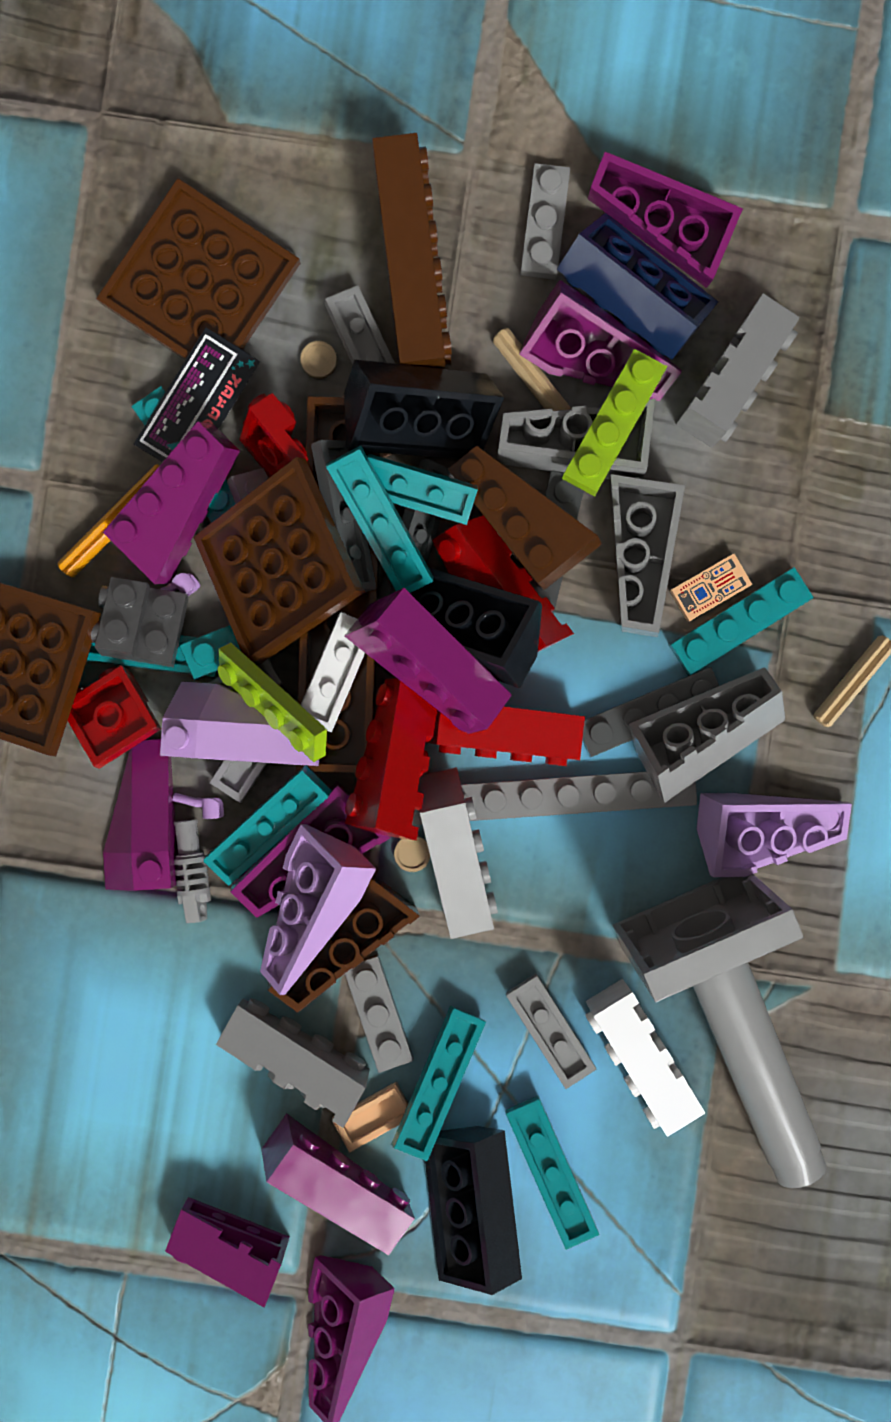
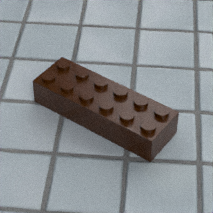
[372,133,452,369]

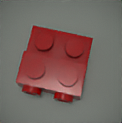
[239,393,309,477]
[68,665,162,769]

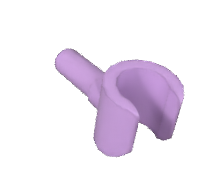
[161,573,201,596]
[173,793,224,819]

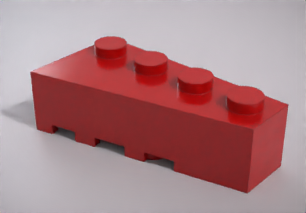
[432,515,574,653]
[345,678,437,841]
[425,707,585,766]

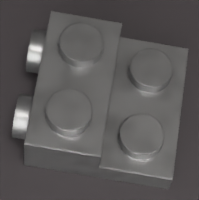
[91,577,189,668]

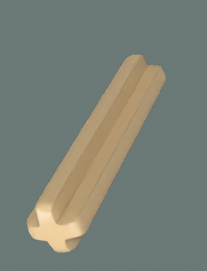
[493,328,571,411]
[813,635,891,727]

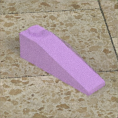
[160,682,319,766]
[696,793,852,877]
[260,824,376,995]

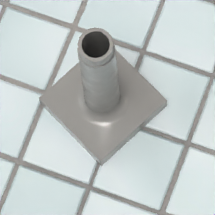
[612,874,827,1188]

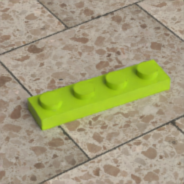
[562,349,667,497]
[218,643,327,762]

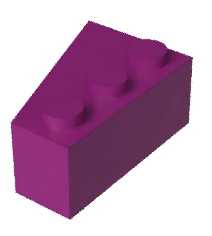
[165,1197,290,1308]

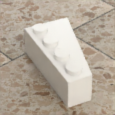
[585,979,705,1137]

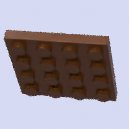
[96,178,301,360]
[193,457,365,666]
[0,583,101,757]

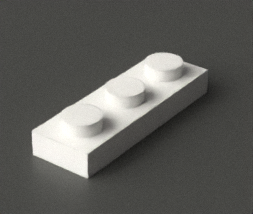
[301,612,365,732]

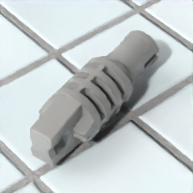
[174,819,211,923]

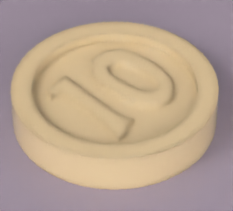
[300,341,337,379]
[394,836,430,872]

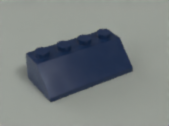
[557,213,719,360]

